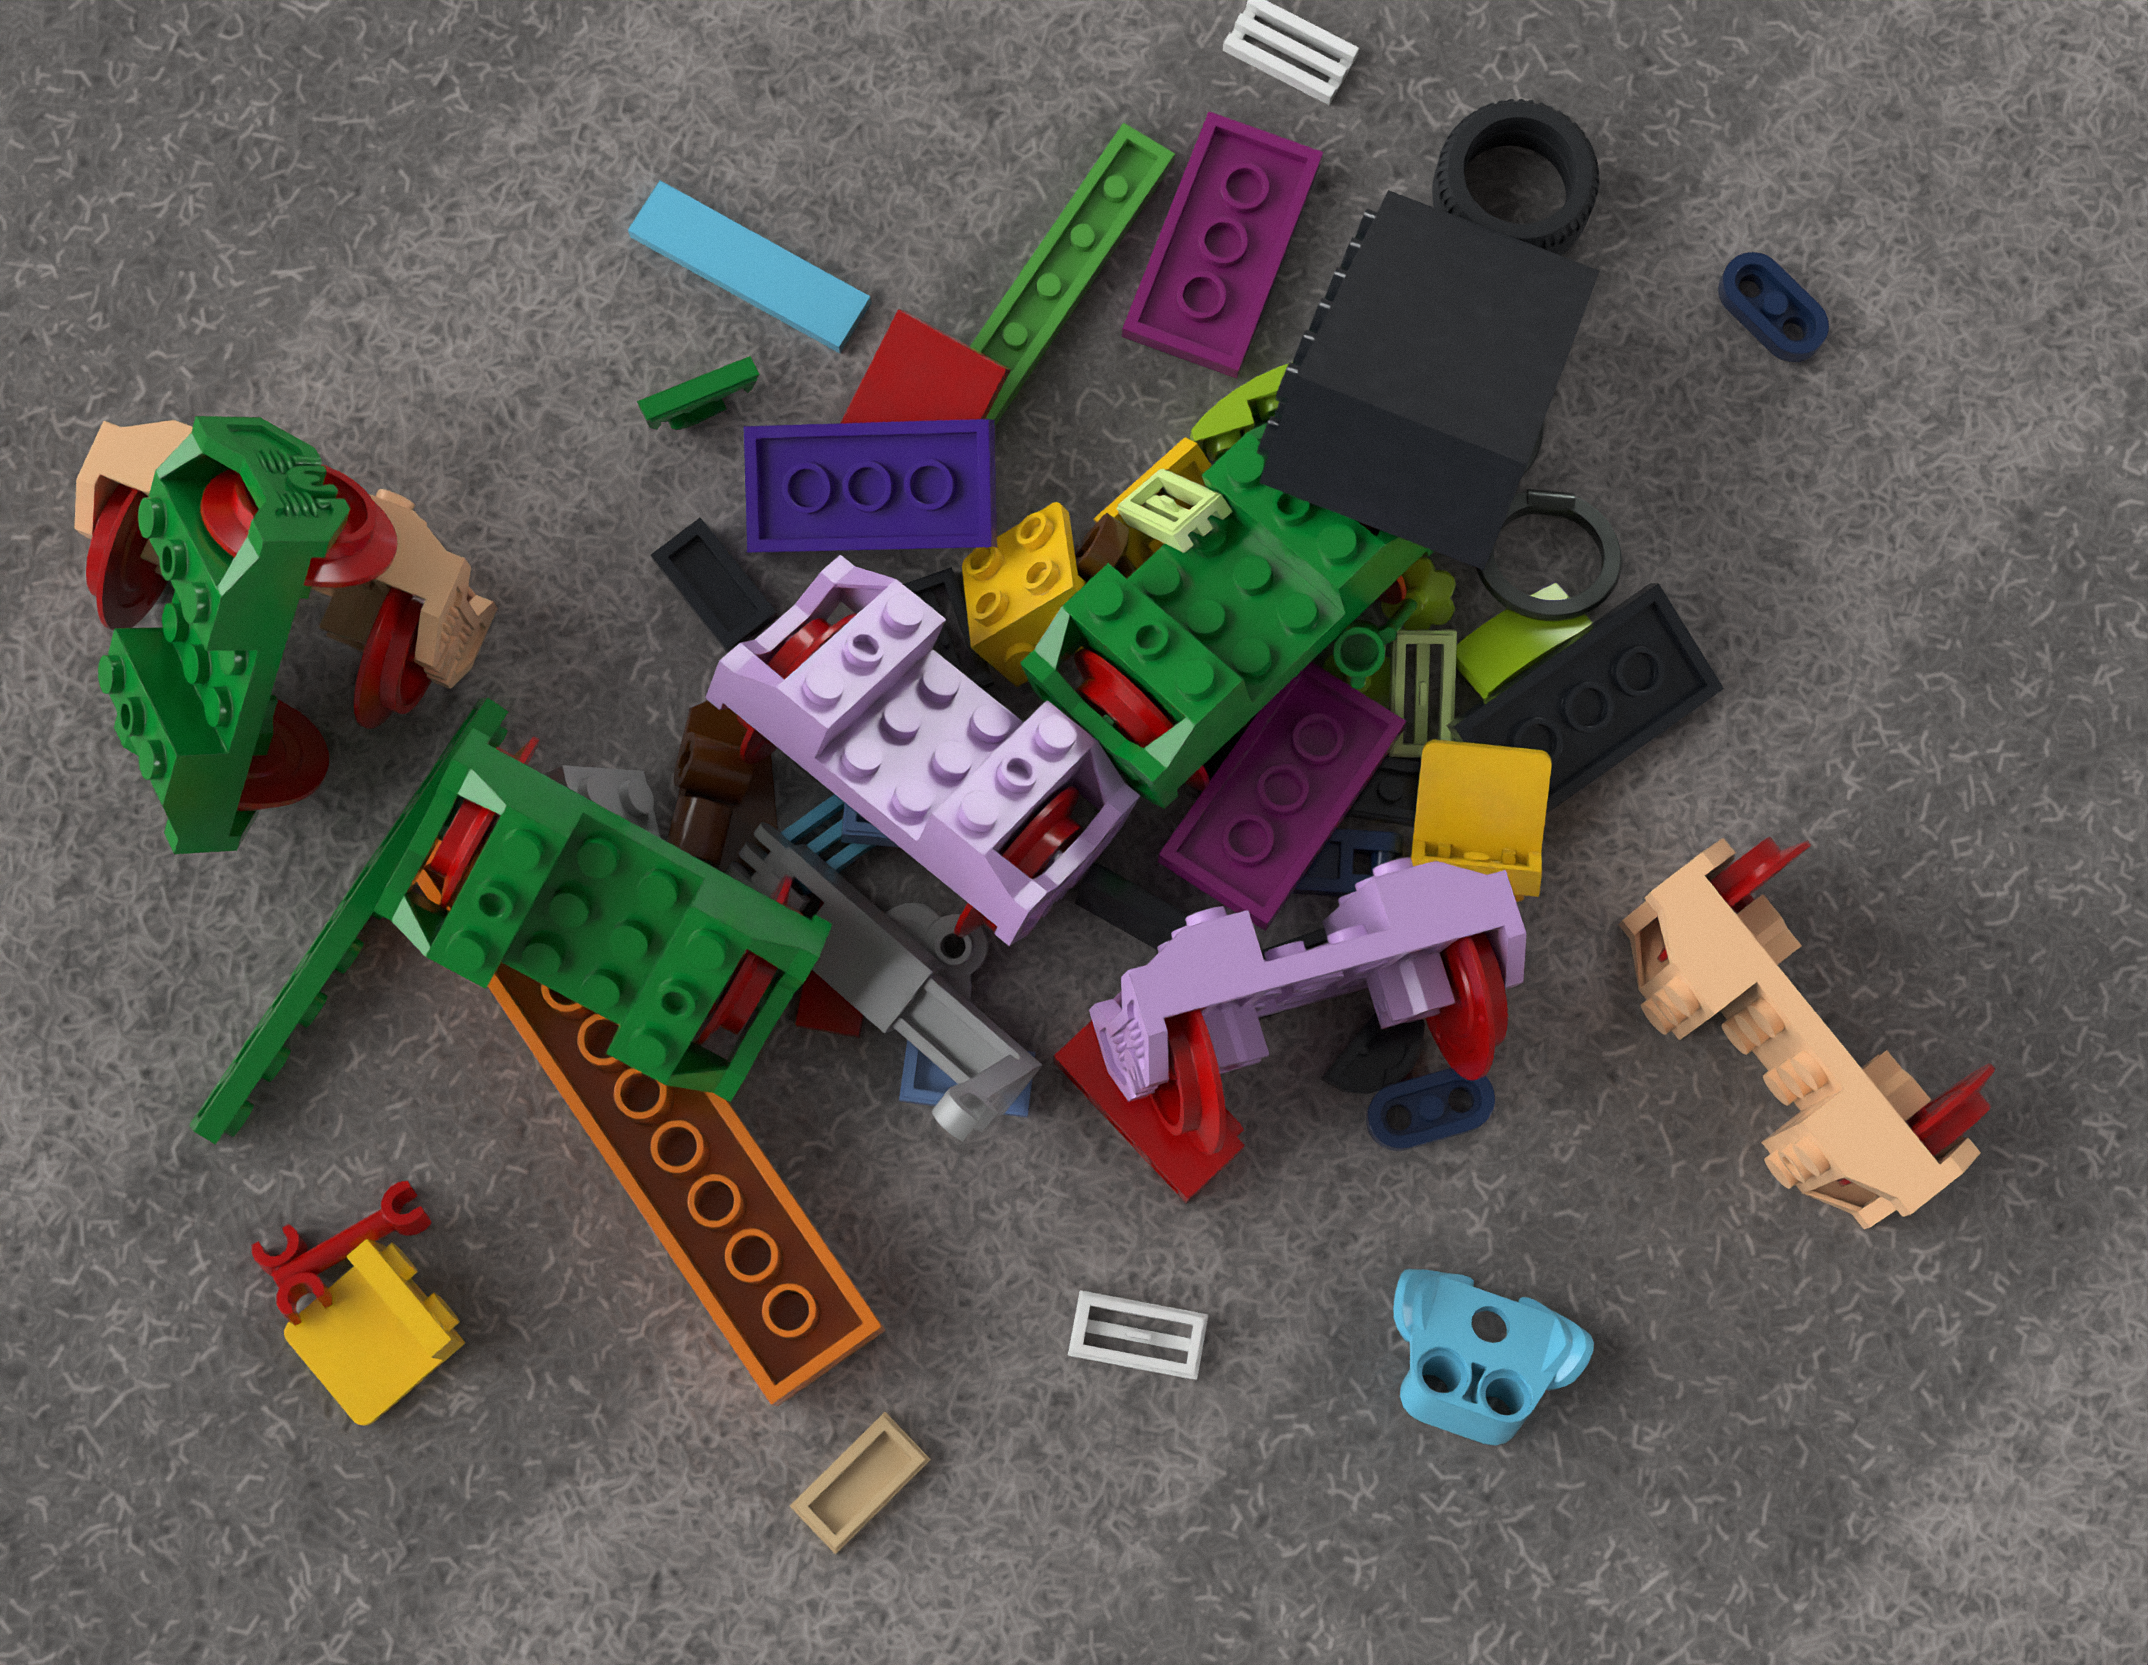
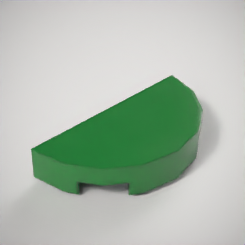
[637,356,760,430]

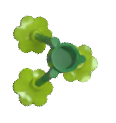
[1323,556,1456,709]

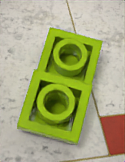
[1190,362,1293,461]
[1456,583,1593,699]

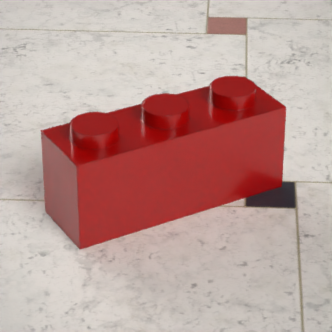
[1053,1020,1245,1204]

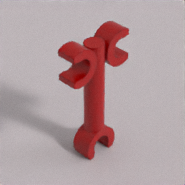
[252,1180,432,1326]

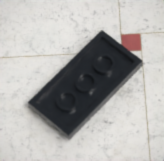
[1446,583,1724,814]

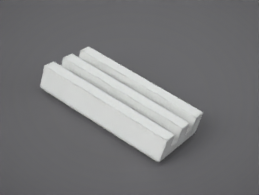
[1223,0,1359,105]
[1068,1290,1209,1380]

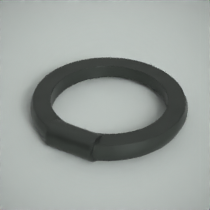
[1475,488,1622,621]

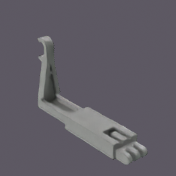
[724,822,1042,1141]

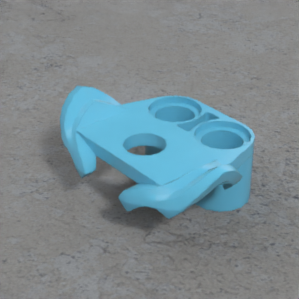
[1393,1269,1594,1446]

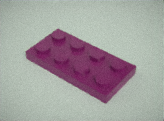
[1122,111,1324,379]
[1158,662,1407,931]

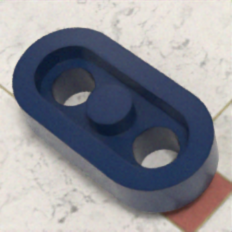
[1718,252,1829,362]
[1366,1068,1495,1151]

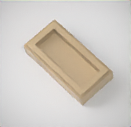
[790,1412,931,1554]

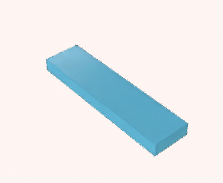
[628,180,871,353]

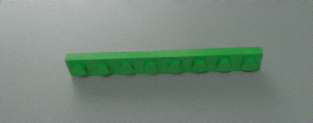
[189,697,509,1145]

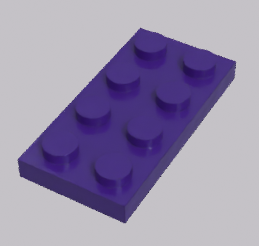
[744,419,997,552]

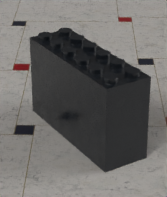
[1257,190,1600,570]

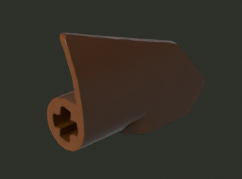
[666,700,778,874]

